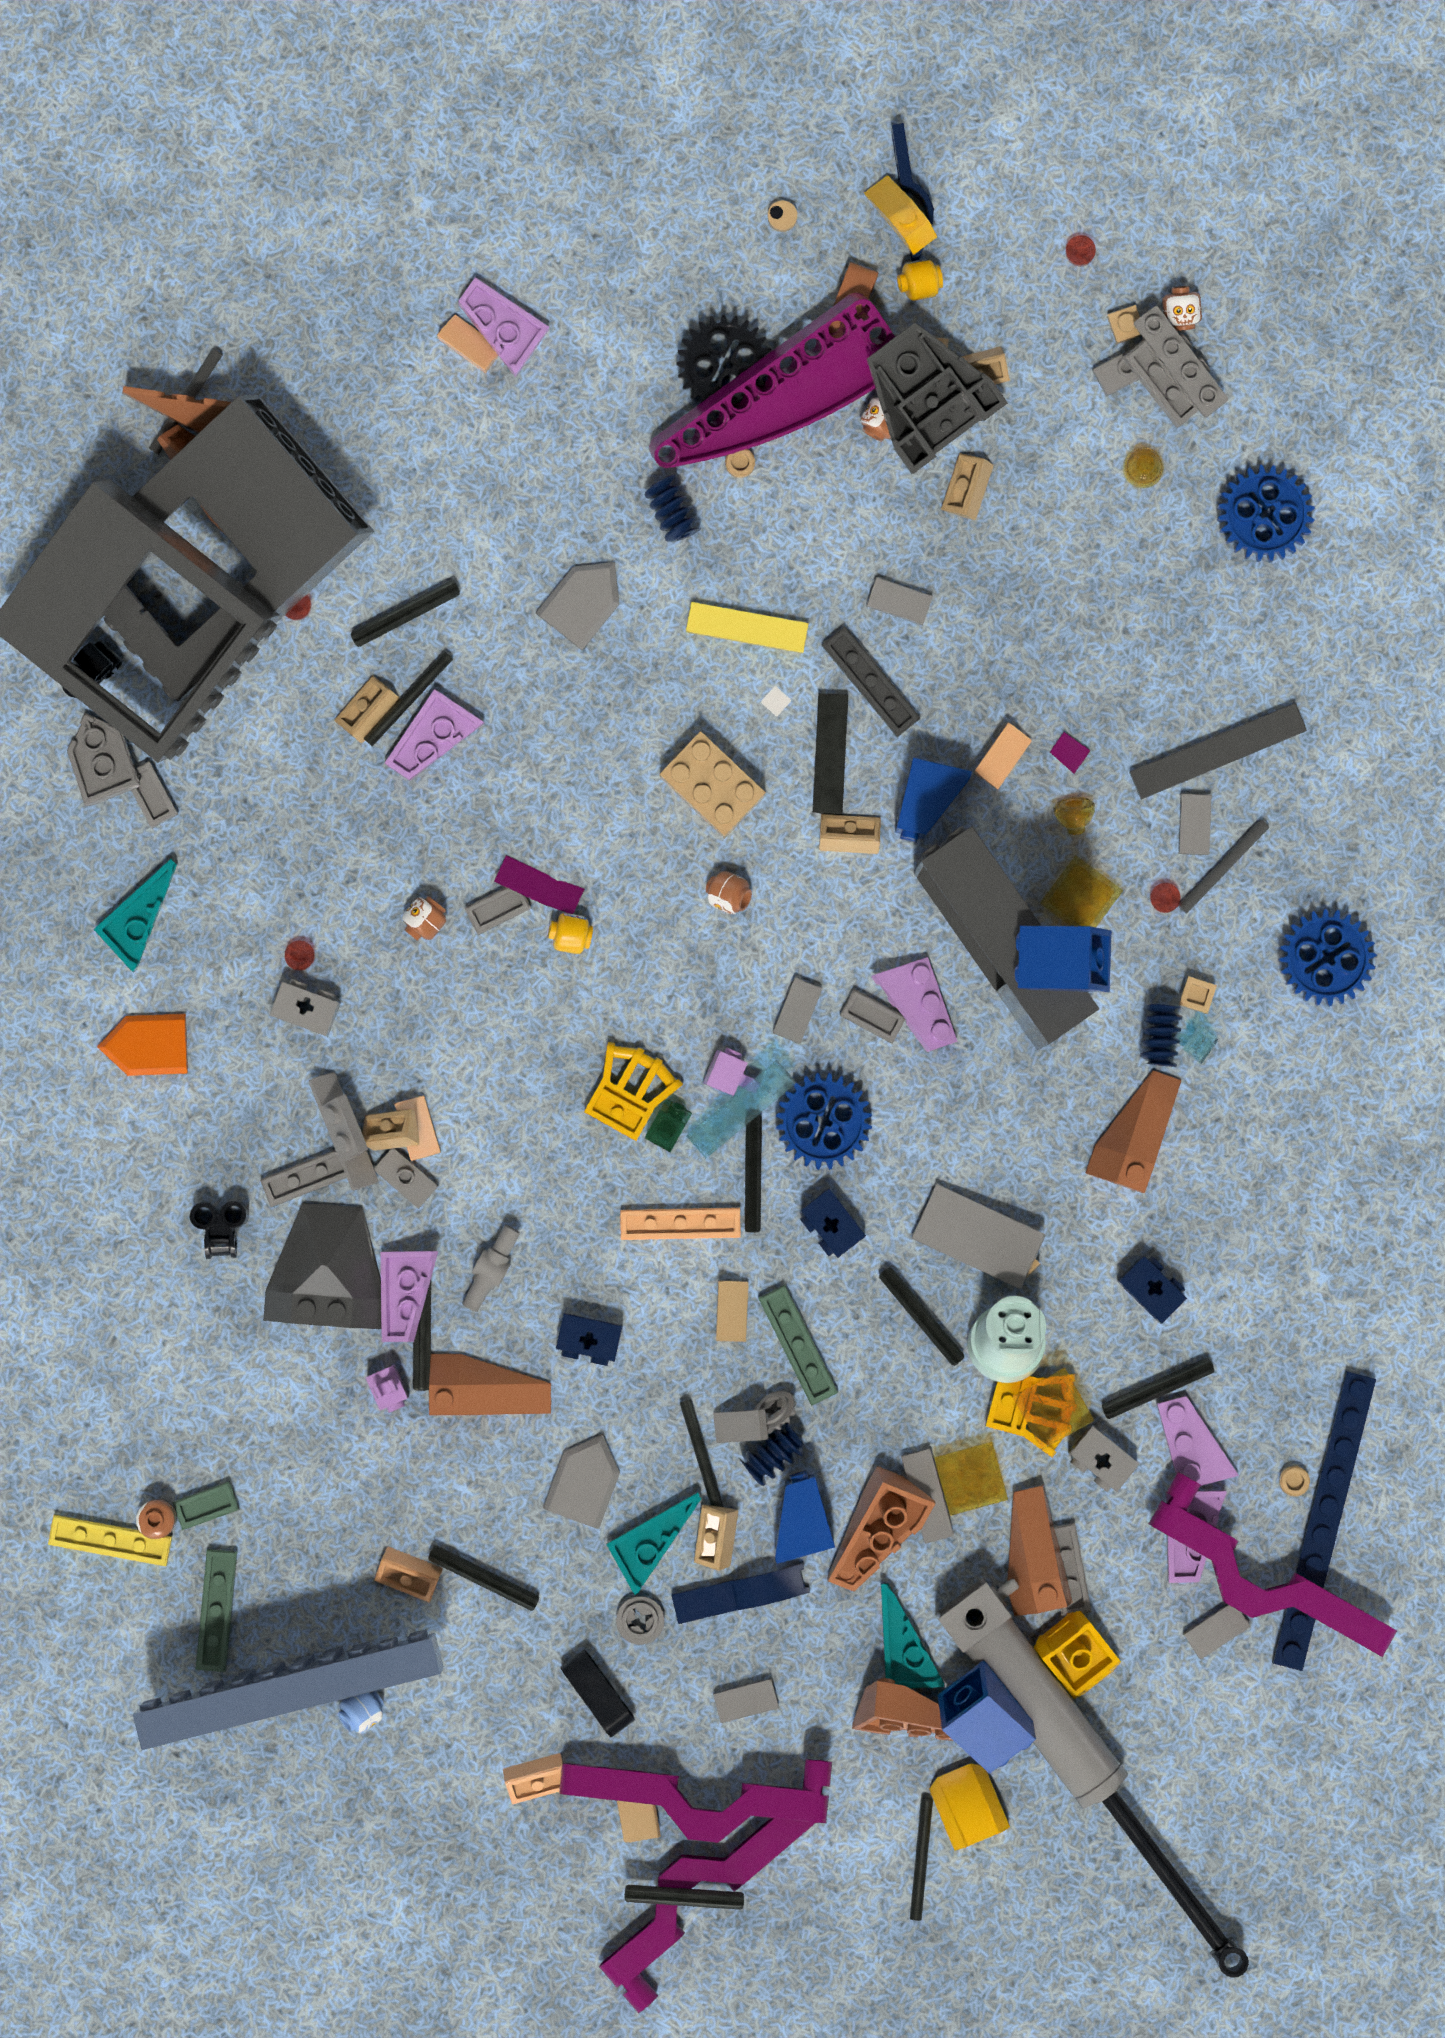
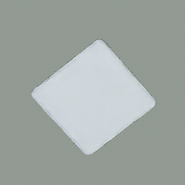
[761,686,791,716]

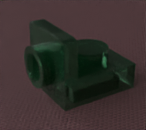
[645,1099,692,1153]

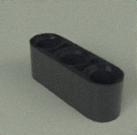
[560,1649,636,1738]

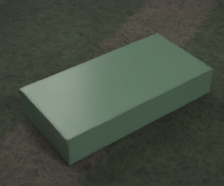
[172,1481,240,1531]

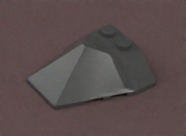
[866,323,1008,474]
[263,1203,382,1329]

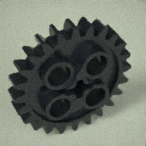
[676,314,771,411]

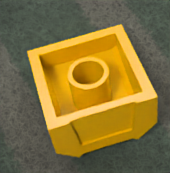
[1034,1611,1121,1699]
[929,1763,1010,1851]

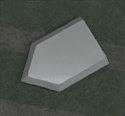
[536,562,619,650]
[67,713,140,806]
[543,1434,620,1529]

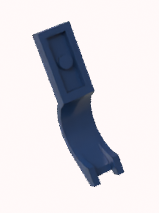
[891,123,934,262]
[671,1563,810,1624]

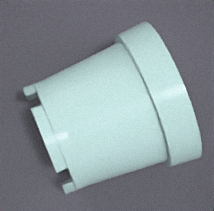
[967,1296,1046,1383]

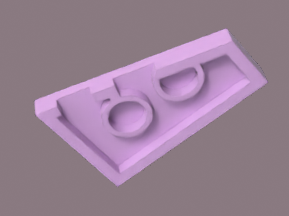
[458,277,549,378]
[384,689,485,781]
[871,957,958,1052]
[380,1251,438,1342]
[1156,1396,1239,1486]
[1166,1490,1227,1583]

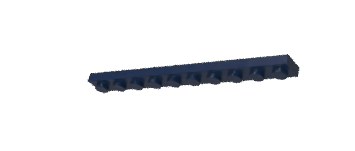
[1272,1371,1376,1671]

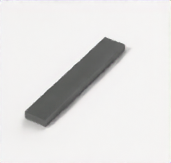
[1129,703,1307,800]

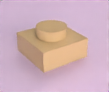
[1107,305,1141,344]
[1178,976,1217,1014]

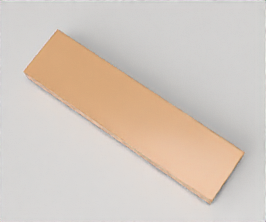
[620,1208,741,1240]

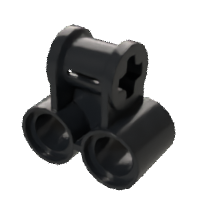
[62,640,123,698]
[189,1201,249,1260]

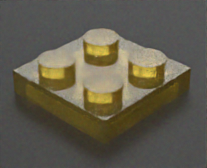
[1039,855,1123,927]
[1012,1367,1094,1450]
[934,1441,1008,1516]

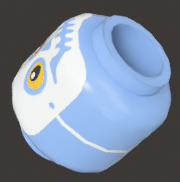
[338,1691,384,1733]

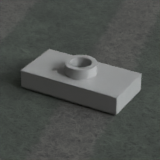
[1093,350,1139,397]
[374,1148,438,1209]

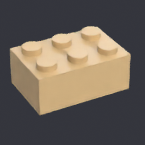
[659,731,766,839]

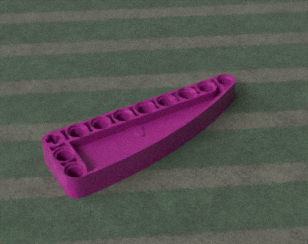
[649,293,895,468]

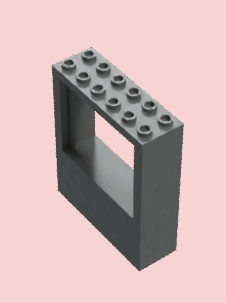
[0,479,279,763]
[914,826,1099,1050]

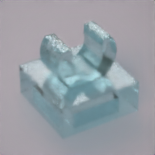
[1178,1025,1218,1064]

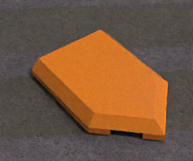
[97,1014,188,1076]

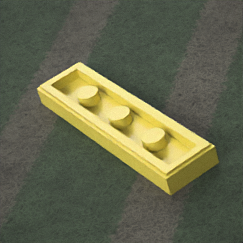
[686,602,809,654]
[48,1514,173,1566]

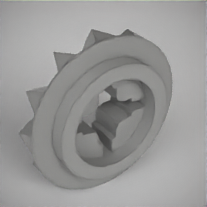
[754,1391,797,1434]
[616,1596,664,1645]

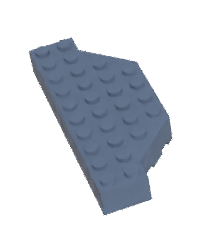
[133,1629,444,1750]

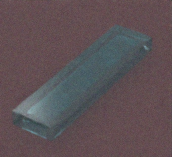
[686,1060,796,1159]

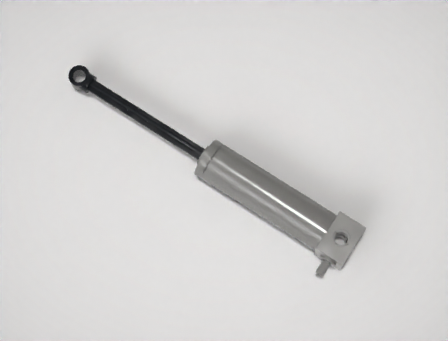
[935,1578,1249,1978]

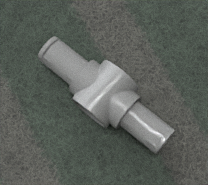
[462,1225,520,1312]

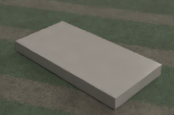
[912,1184,1046,1289]

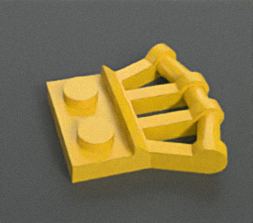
[584,1042,683,1141]
[985,1374,1078,1458]

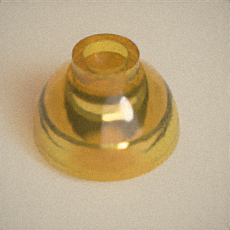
[1123,447,1164,489]
[1053,797,1095,835]

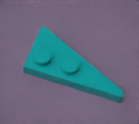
[93,859,177,972]
[606,1492,702,1595]
[881,1583,944,1689]

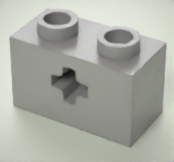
[270,979,341,1037]
[1068,1425,1139,1492]

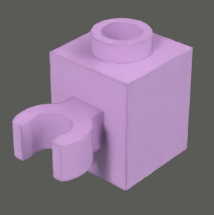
[703,1047,761,1096]
[365,1364,409,1413]

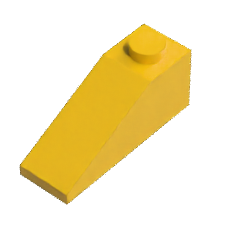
[864,175,937,255]

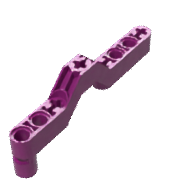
[1148,1471,1397,1657]
[559,1759,832,1843]
[599,1818,815,2013]

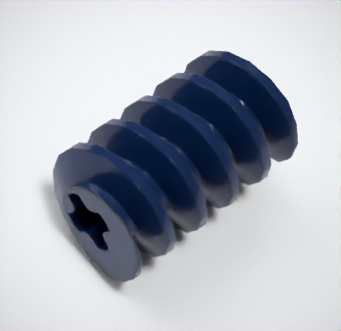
[644,474,701,542]
[1140,1004,1183,1067]
[740,1423,805,1487]

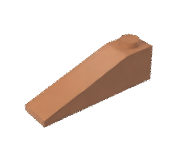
[122,386,231,434]
[827,1466,936,1592]

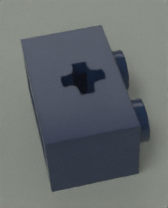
[800,1189,866,1258]
[1117,1256,1187,1324]
[556,1313,623,1366]

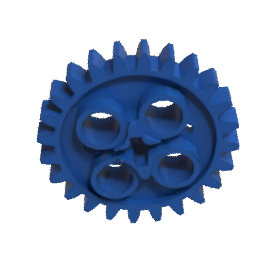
[1217,465,1315,563]
[1278,909,1377,1007]
[775,1073,872,1170]

